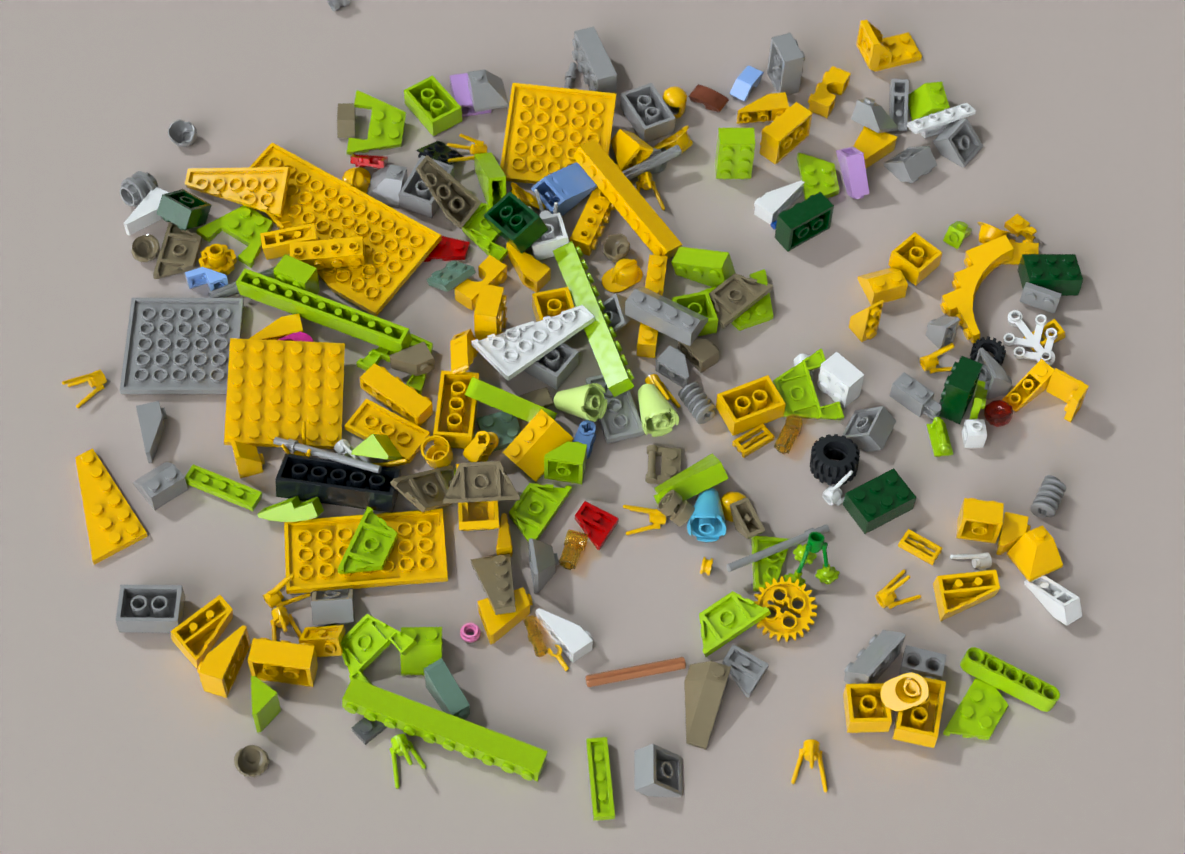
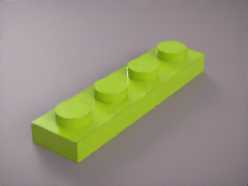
[185,464,263,511]
[586,737,615,821]

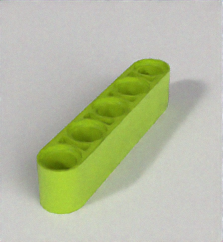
[465,377,557,422]
[960,647,1060,712]

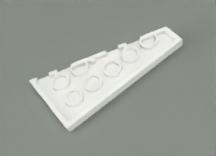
[471,305,595,381]

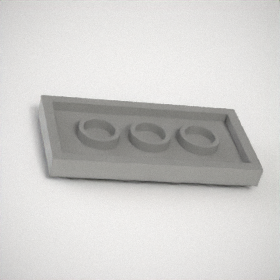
[586,375,644,444]

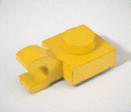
[1004,214,1037,240]

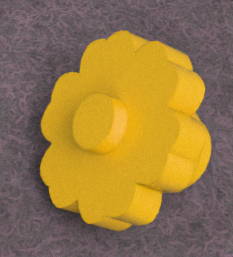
[199,244,237,275]

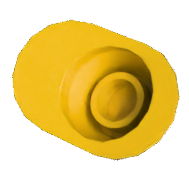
[653,126,693,153]
[342,167,371,193]
[510,182,545,209]
[977,222,1018,244]
[602,259,643,293]
[880,672,929,711]

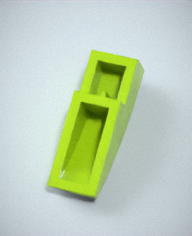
[257,496,324,522]

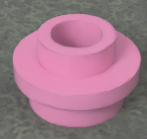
[460,623,480,643]

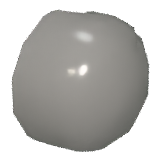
[168,119,197,147]

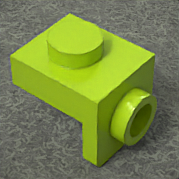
[943,221,973,249]

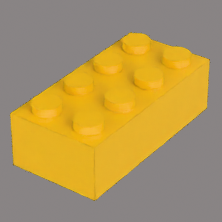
[433,370,480,449]

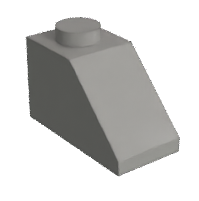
[926,316,960,349]
[655,345,689,387]

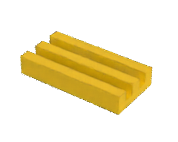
[732,423,775,458]
[898,529,943,566]

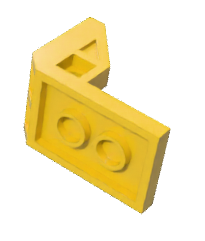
[856,19,922,72]
[456,464,499,531]

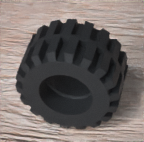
[810,434,860,486]

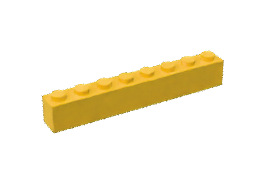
[574,139,683,259]

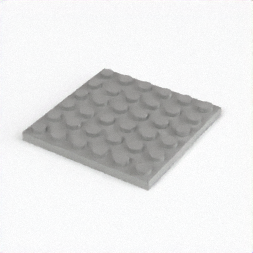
[120,298,244,394]

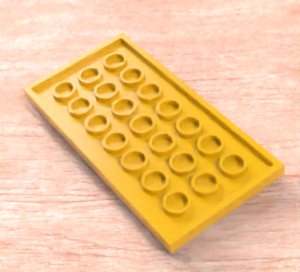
[284,509,448,594]

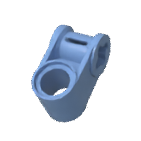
[572,420,596,459]

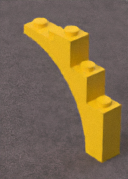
[940,235,1014,344]

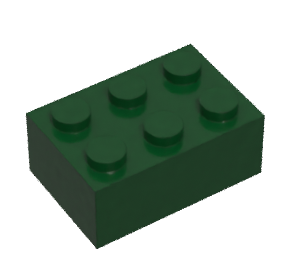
[483,192,549,254]
[774,192,834,252]
[1017,254,1083,296]
[939,356,983,424]
[843,468,916,534]

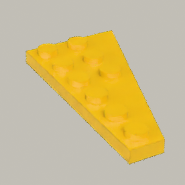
[75,448,148,565]

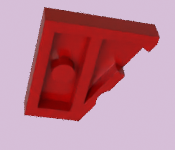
[351,154,388,168]
[575,501,619,550]

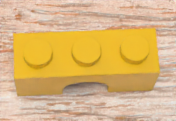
[808,66,851,118]
[455,255,508,311]

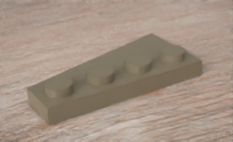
[470,554,516,615]

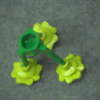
[784,532,840,587]

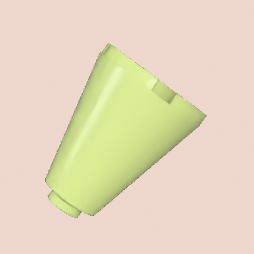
[553,383,608,422]
[638,384,679,437]

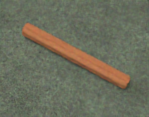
[585,657,686,687]

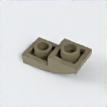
[518,387,554,419]

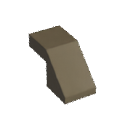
[337,103,356,138]

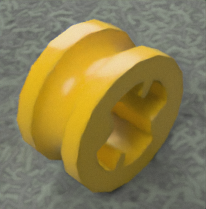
[700,556,714,576]

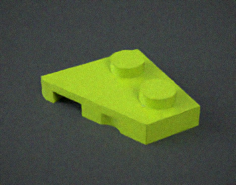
[969,380,988,420]

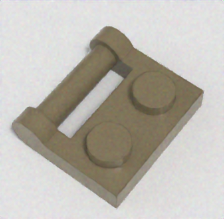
[645,445,681,484]

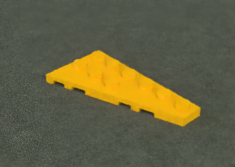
[185,167,291,218]

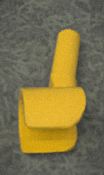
[548,645,569,672]

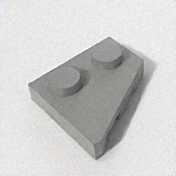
[722,645,769,698]

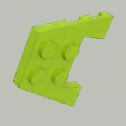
[347,90,406,155]
[462,203,508,262]
[196,205,273,268]
[700,269,773,331]
[356,334,433,395]
[773,349,844,420]
[341,614,418,685]

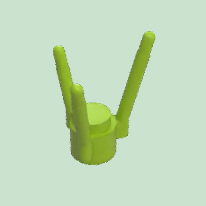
[389,734,426,789]

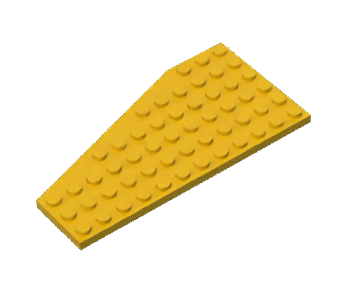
[250,142,442,317]

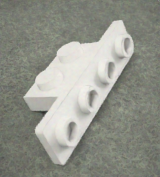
[907,103,976,138]

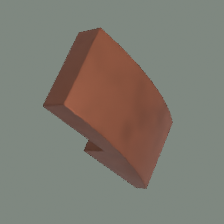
[689,84,729,112]

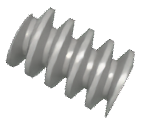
[678,382,715,424]
[1030,475,1067,518]

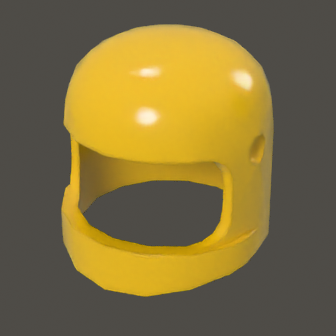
[662,86,687,119]
[420,435,453,469]

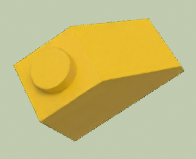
[231,441,265,479]
[996,512,1031,555]

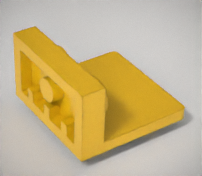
[1046,368,1089,422]

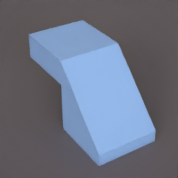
[730,65,764,102]
[185,267,228,291]

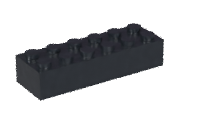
[275,454,401,513]

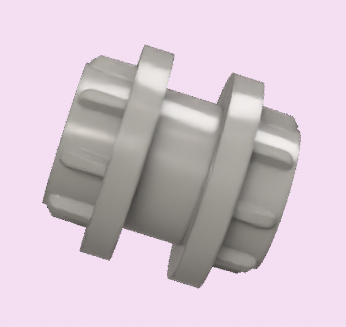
[119,171,158,207]

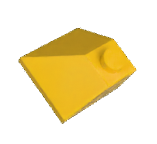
[1007,525,1063,582]

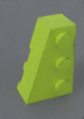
[671,247,736,288]

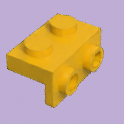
[1001,239,1039,265]

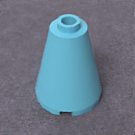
[687,488,727,542]

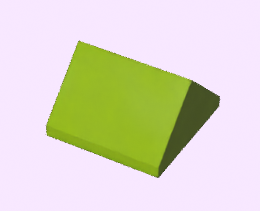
[351,434,402,460]
[251,676,281,732]

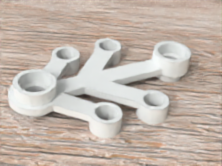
[1004,310,1057,366]

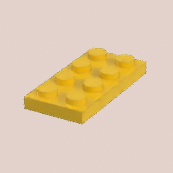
[344,398,430,464]

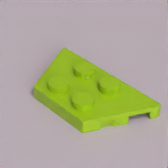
[797,153,839,200]
[509,483,572,543]
[337,507,398,574]
[699,591,771,657]
[943,678,1009,740]

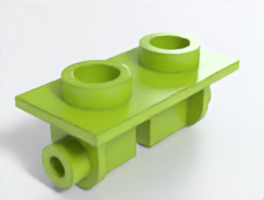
[926,417,953,457]

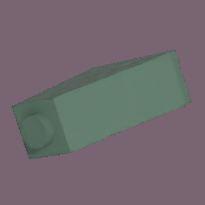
[424,658,470,720]

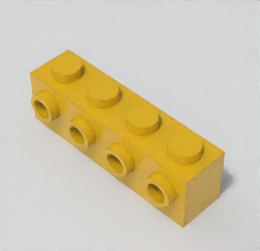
[569,187,615,256]
[290,236,366,270]
[360,363,433,426]

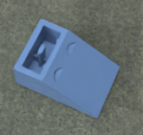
[531,162,598,217]

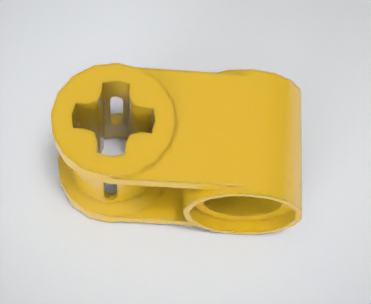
[463,431,499,462]

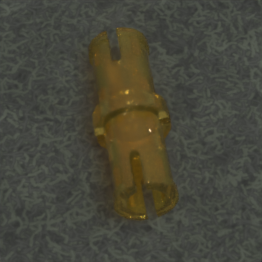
[523,615,548,657]

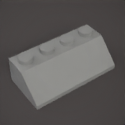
[625,287,709,346]

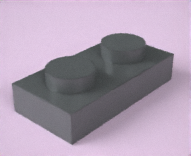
[352,717,387,745]

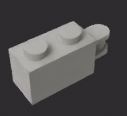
[890,372,941,419]

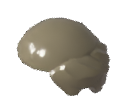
[131,234,160,262]
[603,234,630,262]
[234,745,269,777]

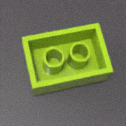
[404,75,462,136]
[715,128,755,179]

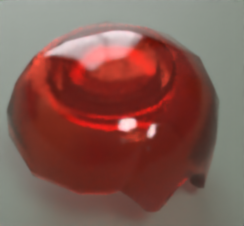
[984,400,1013,427]

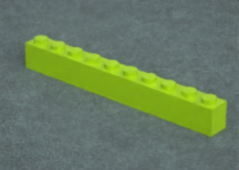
[553,241,635,397]
[236,268,412,353]
[342,678,548,782]

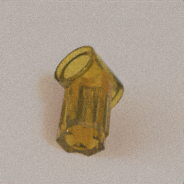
[774,414,803,454]
[559,529,588,570]

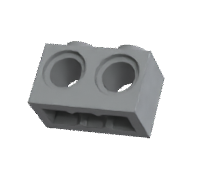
[899,645,946,680]

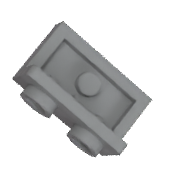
[1019,282,1061,314]

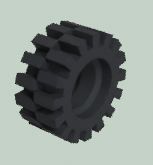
[970,337,1006,366]

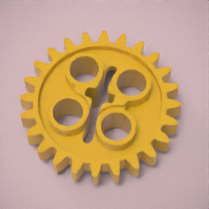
[754,576,817,643]

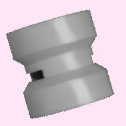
[327,0,350,11]

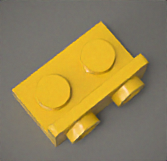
[299,625,346,657]

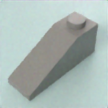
[889,79,909,131]
[136,401,167,463]

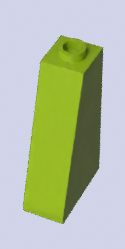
[474,152,507,210]
[654,453,729,505]

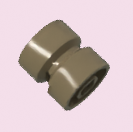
[657,490,695,527]

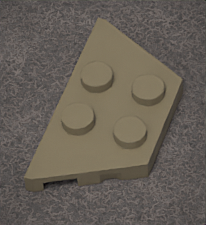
[153,222,202,279]
[709,273,773,329]
[443,461,520,504]
[390,465,453,512]

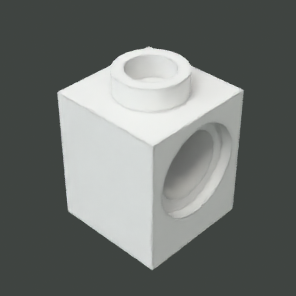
[962,419,987,448]

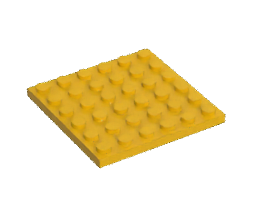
[500,83,616,184]
[224,338,345,449]

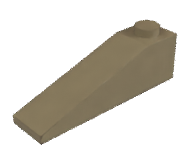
[416,155,482,229]
[684,661,731,749]

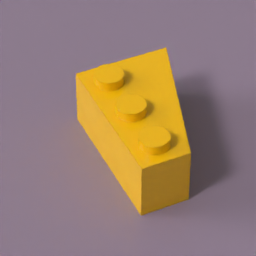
[933,570,1000,622]
[170,595,233,669]

